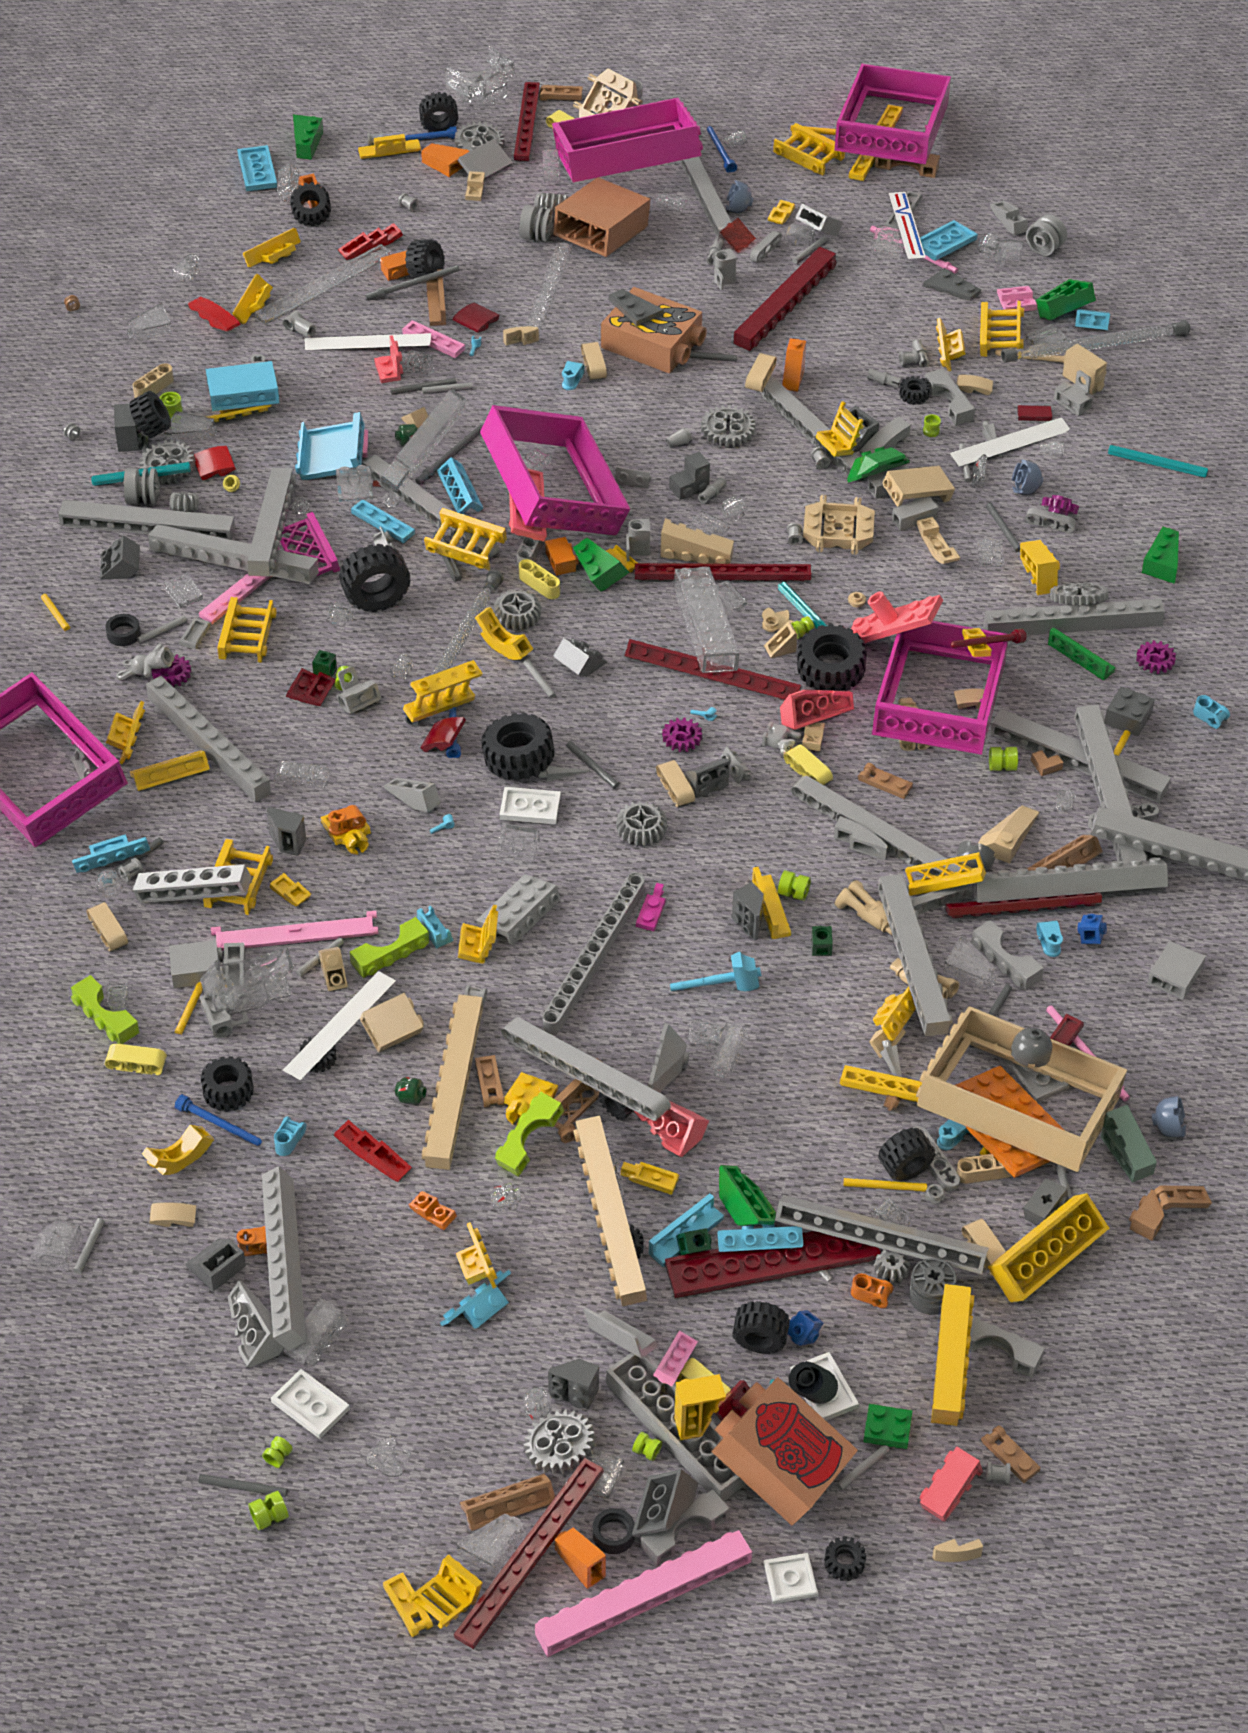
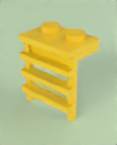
[816,401,864,457]
[458,905,498,964]
[407,1555,483,1629]

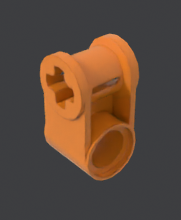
[328,805,366,836]
[236,1226,267,1256]
[851,1273,894,1308]

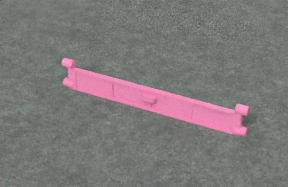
[211,911,378,951]

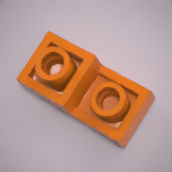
[409,1191,457,1230]

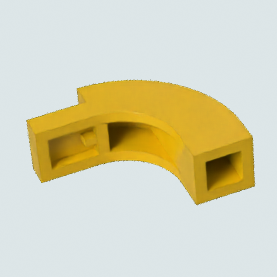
[475,607,533,660]
[142,1125,214,1175]

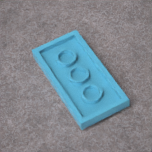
[237,145,277,191]
[920,220,978,261]

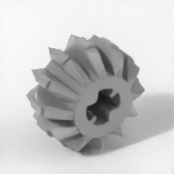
[170,492,199,512]
[874,1249,910,1285]

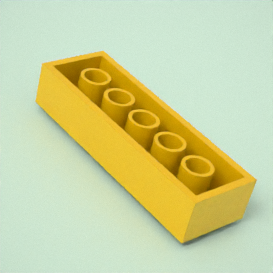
[988,1193,1110,1302]
[931,1284,974,1426]

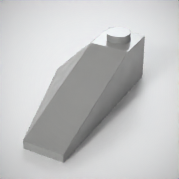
[648,1023,689,1093]
[228,1281,284,1368]

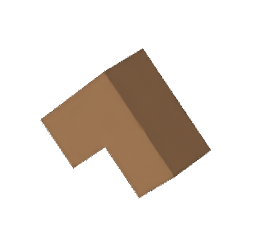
[1031,750,1063,776]

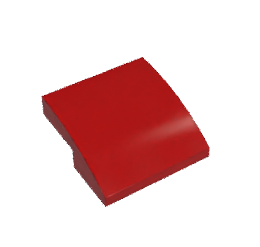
[194,445,236,480]

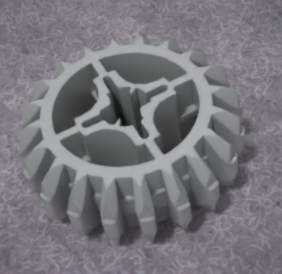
[534,193,570,215]
[493,589,541,631]
[616,800,667,847]

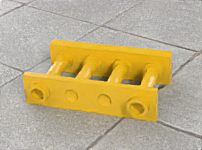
[773,123,845,176]
[980,301,1024,357]
[424,508,507,570]
[217,597,277,663]
[403,660,483,723]
[203,839,273,915]

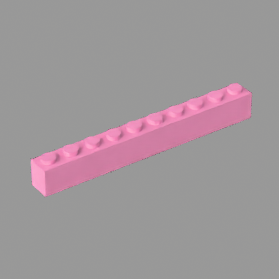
[535,1530,752,1657]

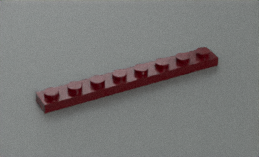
[514,82,540,161]
[945,892,1102,918]

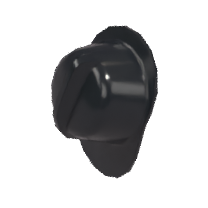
[788,1361,838,1404]

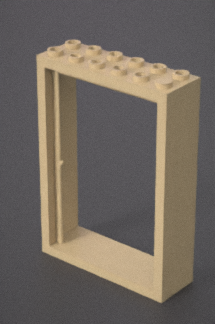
[916,1006,1127,1172]

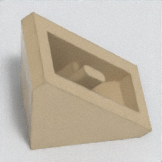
[401,407,434,437]
[764,621,797,658]

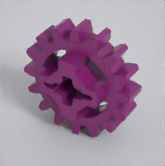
[1041,495,1079,516]
[1136,640,1176,674]
[151,654,192,688]
[662,717,702,752]

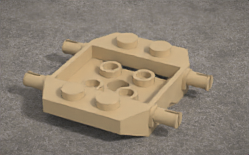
[573,69,642,118]
[803,495,875,555]

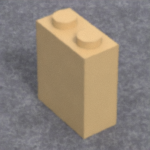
[1063,343,1107,395]
[360,993,424,1052]

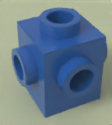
[1078,914,1107,944]
[788,1310,824,1346]

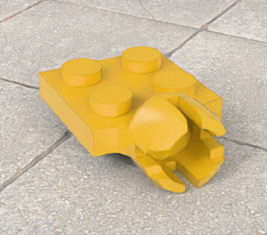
[321,815,371,855]
[504,1072,558,1125]

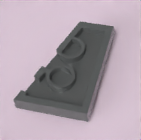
[923,268,981,301]
[609,289,664,326]

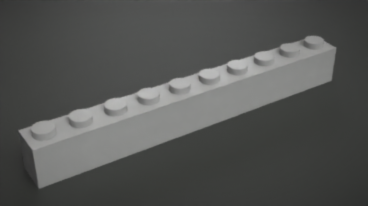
[247,467,296,577]
[58,500,235,540]
[148,524,319,584]
[983,599,1165,635]
[146,676,271,802]
[1074,704,1148,863]
[990,709,1171,804]
[1090,807,1248,882]
[973,858,1168,903]
[878,874,953,1036]
[262,1166,306,1351]
[775,1195,989,1274]

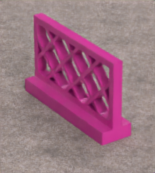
[280,512,340,576]

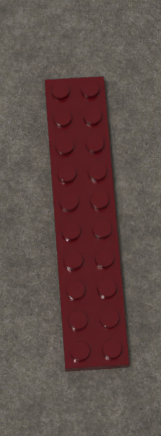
[665,1231,881,1298]

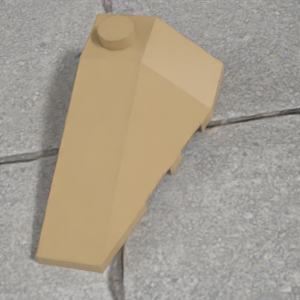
[978,805,1039,864]

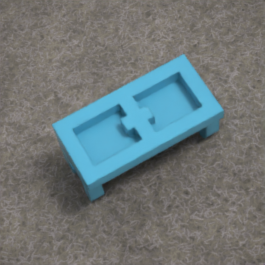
[1075,309,1110,330]
[417,906,454,949]

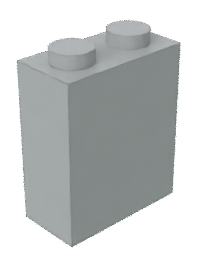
[795,204,843,236]
[169,940,223,988]
[1147,941,1205,999]

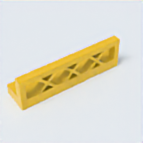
[130,750,210,791]
[905,852,986,896]
[752,867,791,939]
[840,1065,922,1102]

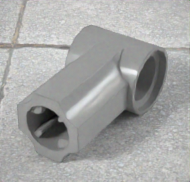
[282,311,316,337]

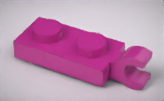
[636,883,666,931]

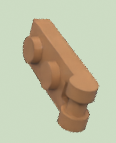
[539,85,583,101]
[858,763,913,799]
[475,1055,504,1107]
[1154,1185,1212,1210]
[981,1425,1041,1483]

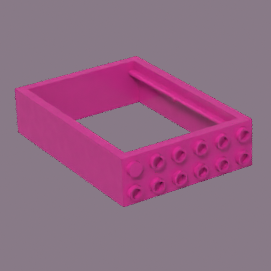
[834,64,951,164]
[552,98,703,183]
[480,405,630,535]
[872,621,1008,755]
[0,672,128,847]

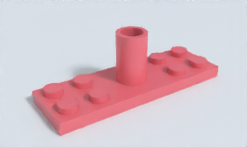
[509,468,547,541]
[851,592,943,643]

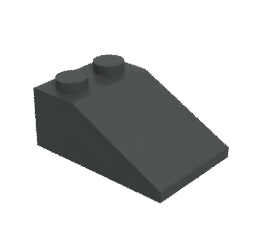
[632,1469,699,1537]

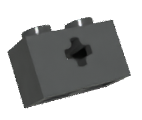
[1023,1178,1069,1226]

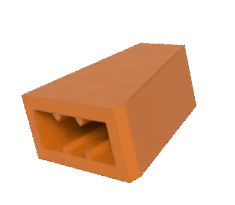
[421,143,470,177]
[782,338,806,392]
[555,1528,606,1589]

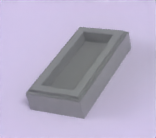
[179,618,211,649]

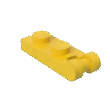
[383,1572,433,1637]

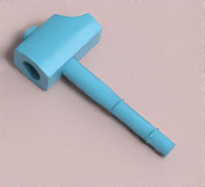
[670,952,762,991]

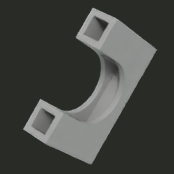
[868,465,939,531]

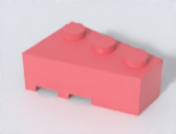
[920,1447,983,1522]

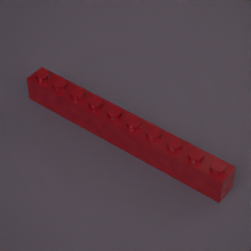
[733,247,837,351]

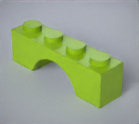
[350,917,429,978]
[71,975,140,1044]
[495,1092,564,1177]

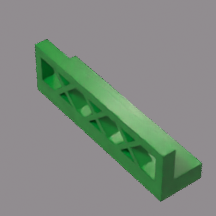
[1048,627,1116,681]

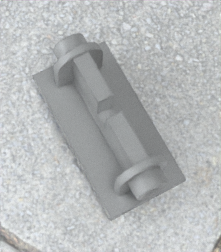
[615,467,651,489]
[373,526,396,549]
[720,746,752,784]
[71,748,96,780]

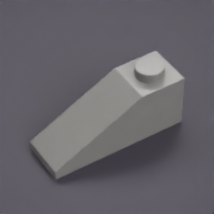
[384,778,441,813]

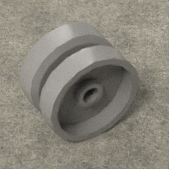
[1026,214,1067,256]

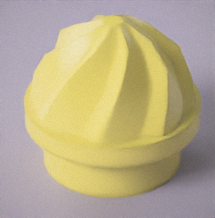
[223,475,240,492]

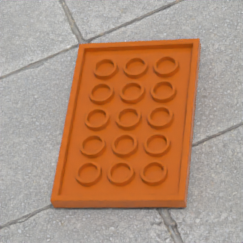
[955,1066,1065,1178]

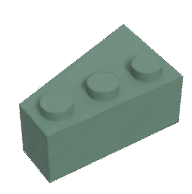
[1100,1105,1157,1183]

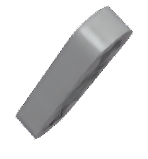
[750,231,782,263]
[1025,508,1076,533]

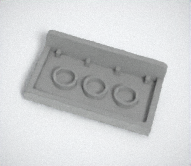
[476,874,560,945]

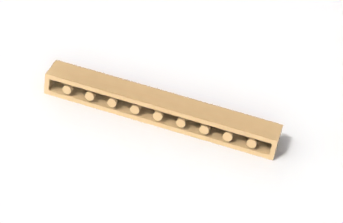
[422,995,483,1170]
[573,1116,647,1307]

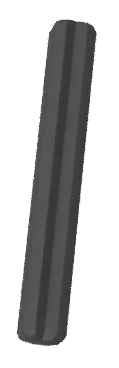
[433,531,462,581]

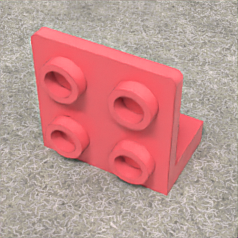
[374,335,403,383]

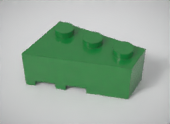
[293,114,323,160]
[1036,279,1096,320]
[1142,526,1179,584]
[573,538,630,592]

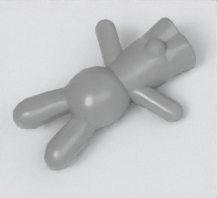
[116,643,174,680]

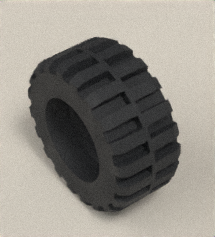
[339,544,411,612]
[797,624,867,691]
[481,713,555,781]

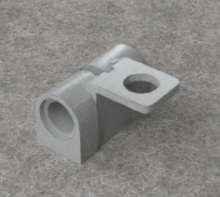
[714,248,737,290]
[1054,370,1093,416]
[626,519,650,561]
[337,666,382,714]
[200,990,249,1038]

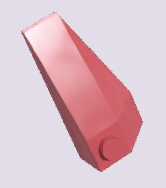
[780,690,854,730]
[634,1101,709,1157]

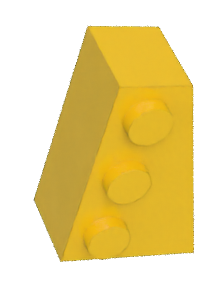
[1020,540,1060,595]
[674,1374,726,1440]

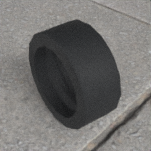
[105,613,141,646]
[593,1508,635,1554]

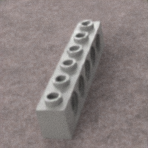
[133,864,252,903]

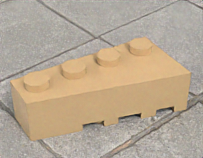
[661,518,734,564]

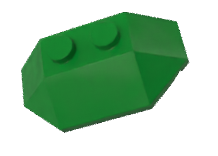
[847,446,910,483]
[719,1165,776,1226]

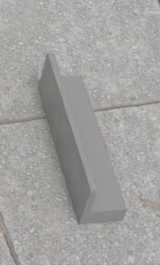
[583,1308,658,1359]

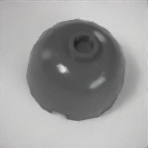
[956,841,996,872]
[1011,1028,1053,1068]

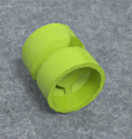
[160,392,183,423]
[989,747,1018,771]
[778,870,811,901]
[248,1491,289,1531]

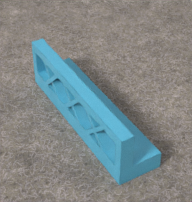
[437,457,483,514]
[649,1193,724,1267]

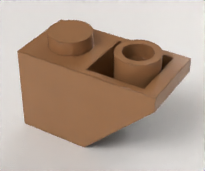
[1129,1189,1164,1241]

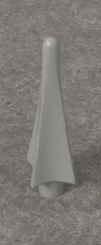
[982,421,1002,457]
[538,766,589,782]
[880,1040,902,1077]

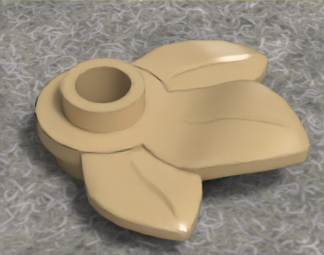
[762,608,794,632]

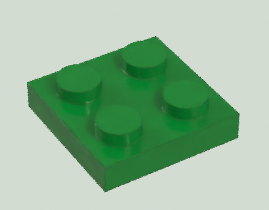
[863,1404,913,1449]

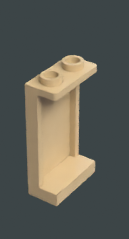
[883,466,955,507]

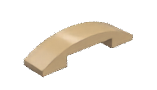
[917,517,960,564]

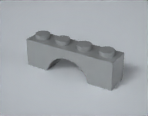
[925,369,975,426]
[971,920,1044,990]
[969,1316,1045,1378]
[641,1489,730,1567]

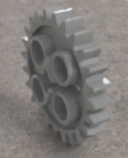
[454,121,505,151]
[701,405,756,447]
[139,440,195,485]
[1050,582,1108,605]
[524,1409,596,1475]

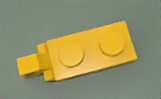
[621,1162,680,1195]

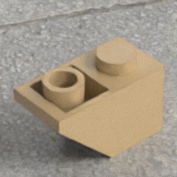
[319,947,348,991]

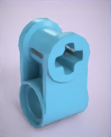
[562,361,585,390]
[1193,695,1230,729]
[1036,921,1063,957]
[274,1116,307,1156]
[937,1119,970,1150]

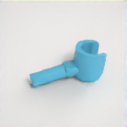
[469,336,481,356]
[690,707,717,721]
[429,814,455,834]

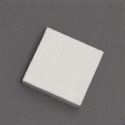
[763,1553,818,1604]

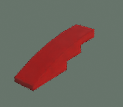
[338,223,403,260]
[188,297,241,332]
[334,1120,412,1182]

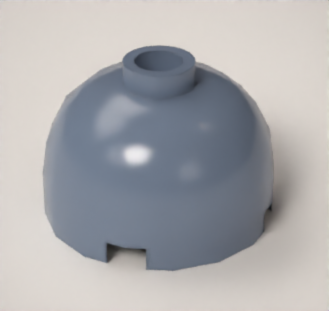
[726,180,753,213]
[1012,459,1043,495]
[1152,1096,1186,1137]

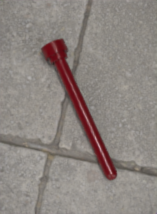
[950,629,1027,648]

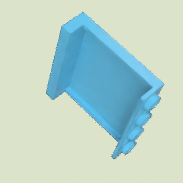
[206,361,279,411]
[295,412,365,480]

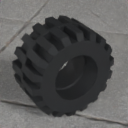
[419,92,459,133]
[290,182,331,226]
[405,239,445,280]
[129,391,171,438]
[201,1056,254,1112]
[878,1128,936,1181]
[732,1301,790,1354]

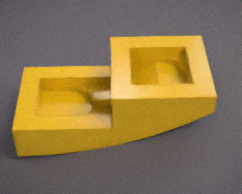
[768,200,795,225]
[962,628,992,657]
[269,873,311,907]

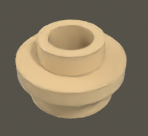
[848,592,866,608]

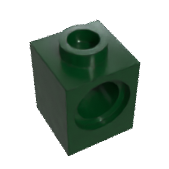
[312,650,337,677]
[811,926,833,956]
[676,1228,712,1256]

